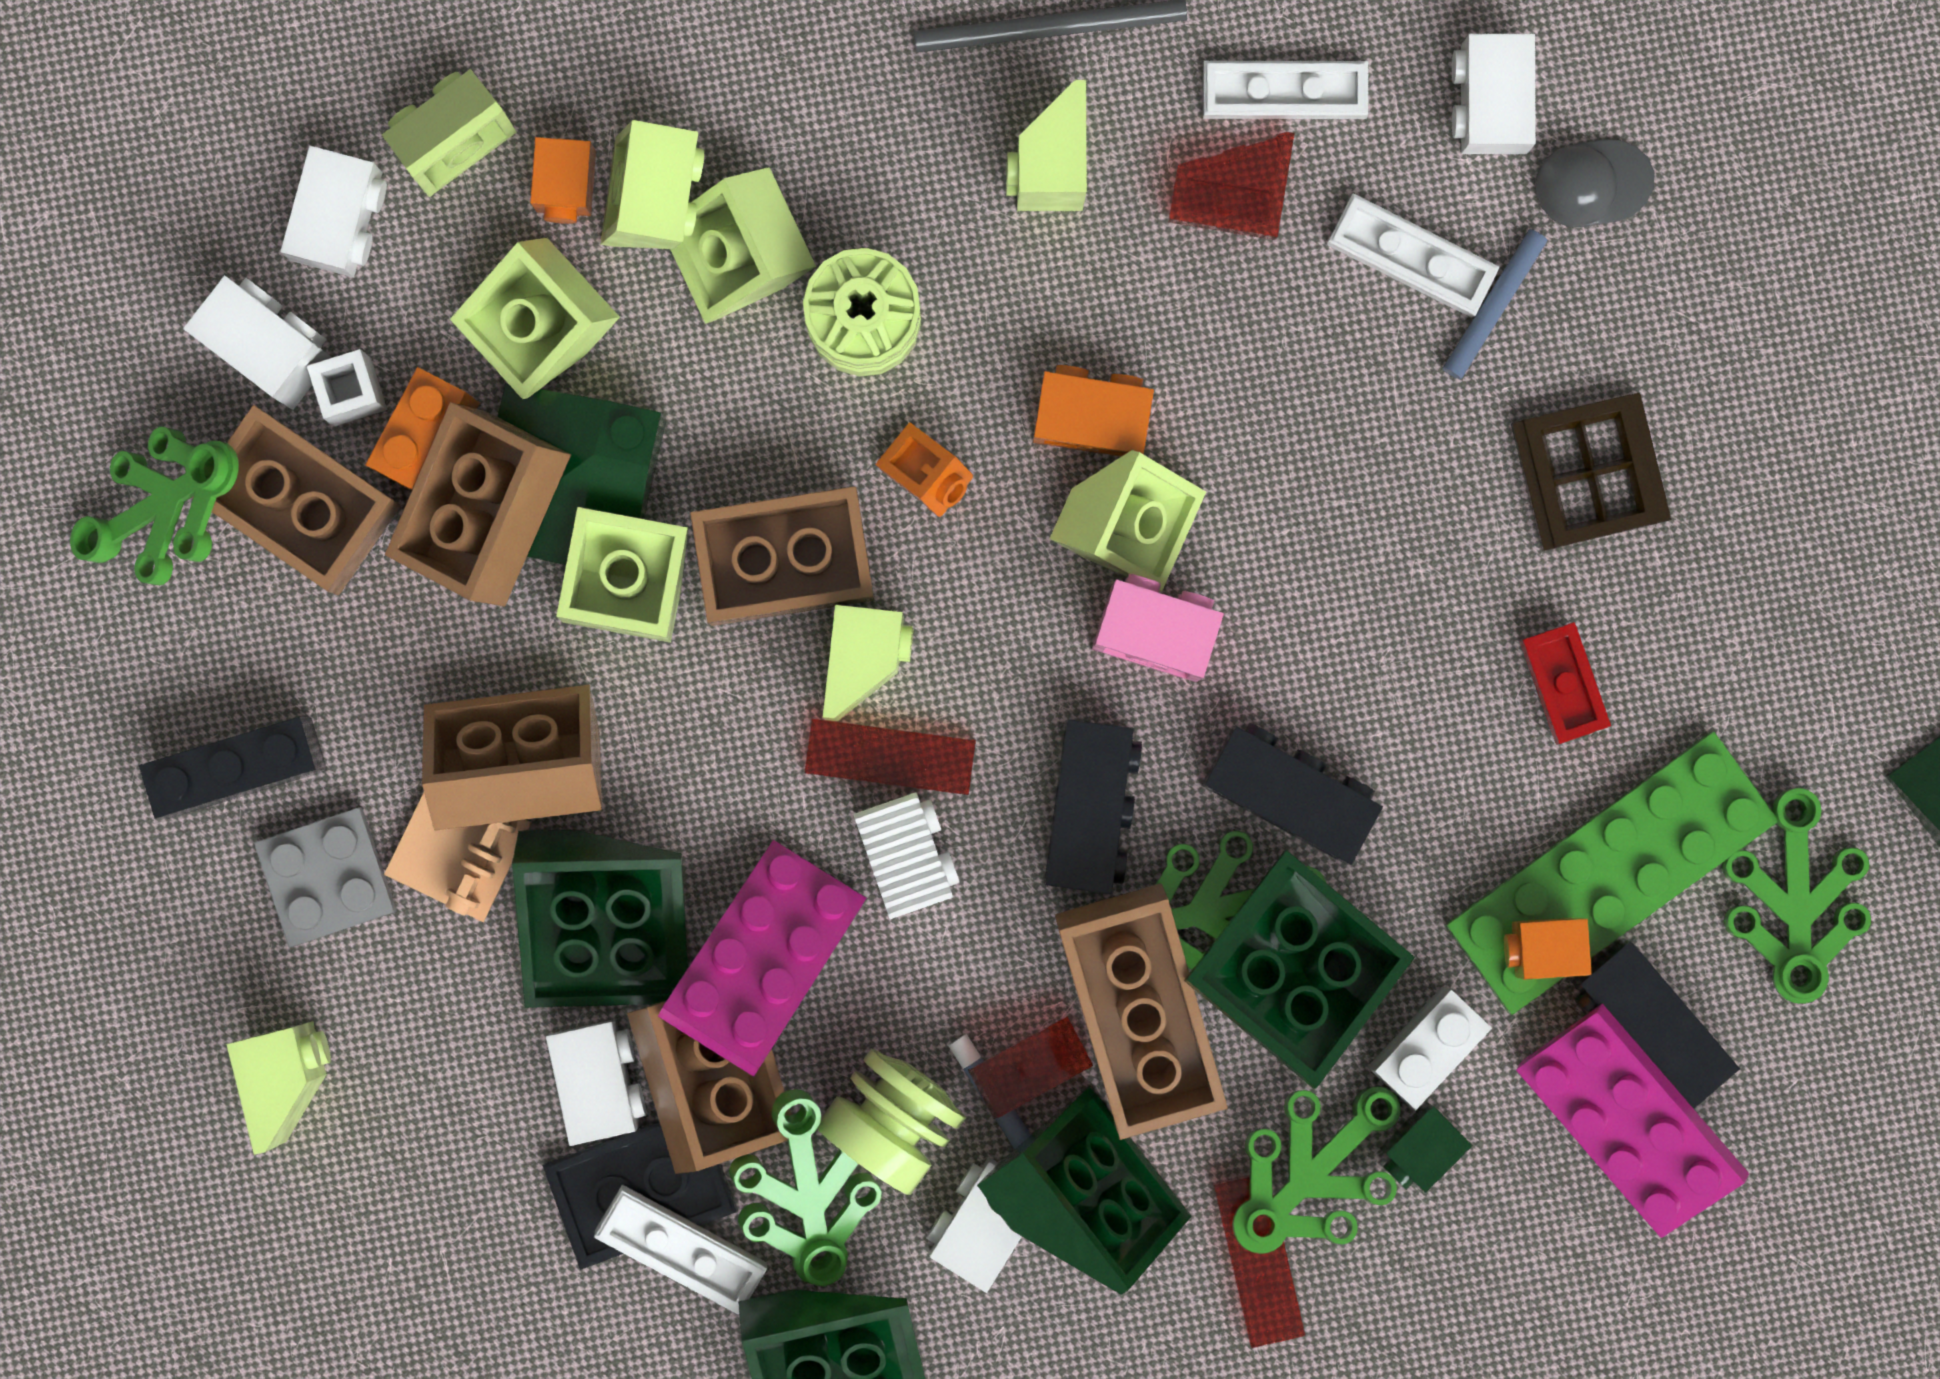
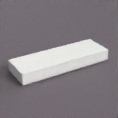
[1203,61,1368,119]
[1327,193,1500,318]
[594,1185,767,1315]

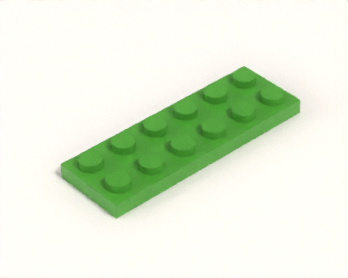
[1444,732,1778,1015]

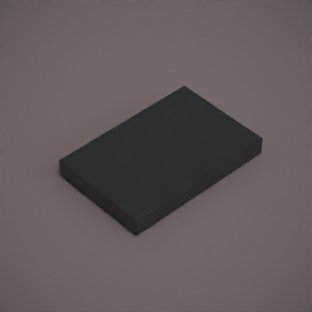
[542,1121,738,1270]

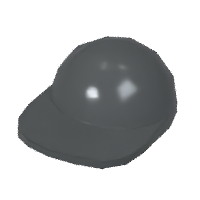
[1536,139,1655,227]

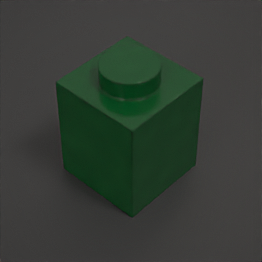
[1380,1102,1473,1193]

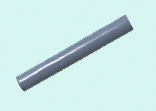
[1443,229,1548,380]

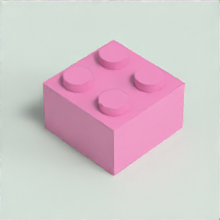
[1092,574,1224,682]

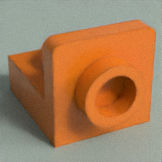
[875,422,973,517]

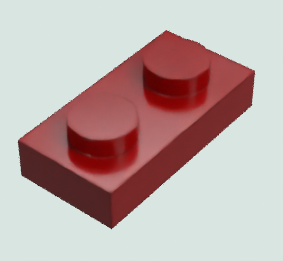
[1519,622,1611,745]

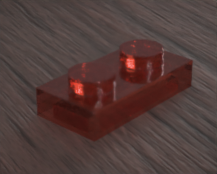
[968,1016,1093,1119]

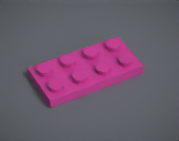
[658,840,867,1077]
[1516,1003,1749,1238]

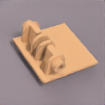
[384,793,532,922]

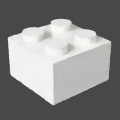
[183,275,332,410]

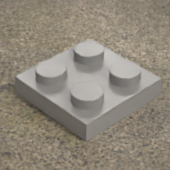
[254,807,397,948]

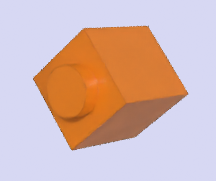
[530,137,596,224]
[1504,917,1592,979]

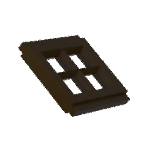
[1511,392,1672,551]

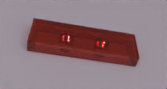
[805,719,976,795]
[1213,1175,1305,1348]

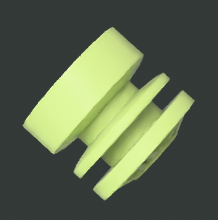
[803,248,921,377]
[817,1048,966,1195]

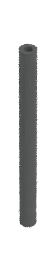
[914,0,1187,53]

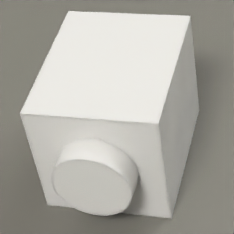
[307,349,387,426]

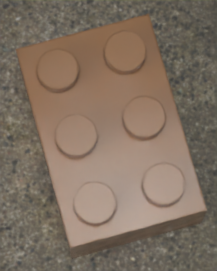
[385,402,571,607]
[192,405,402,596]
[690,486,875,626]
[422,685,602,831]
[627,1000,792,1174]

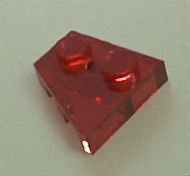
[1168,132,1295,240]

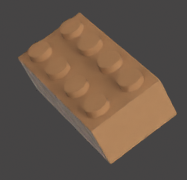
[1054,883,1228,1140]

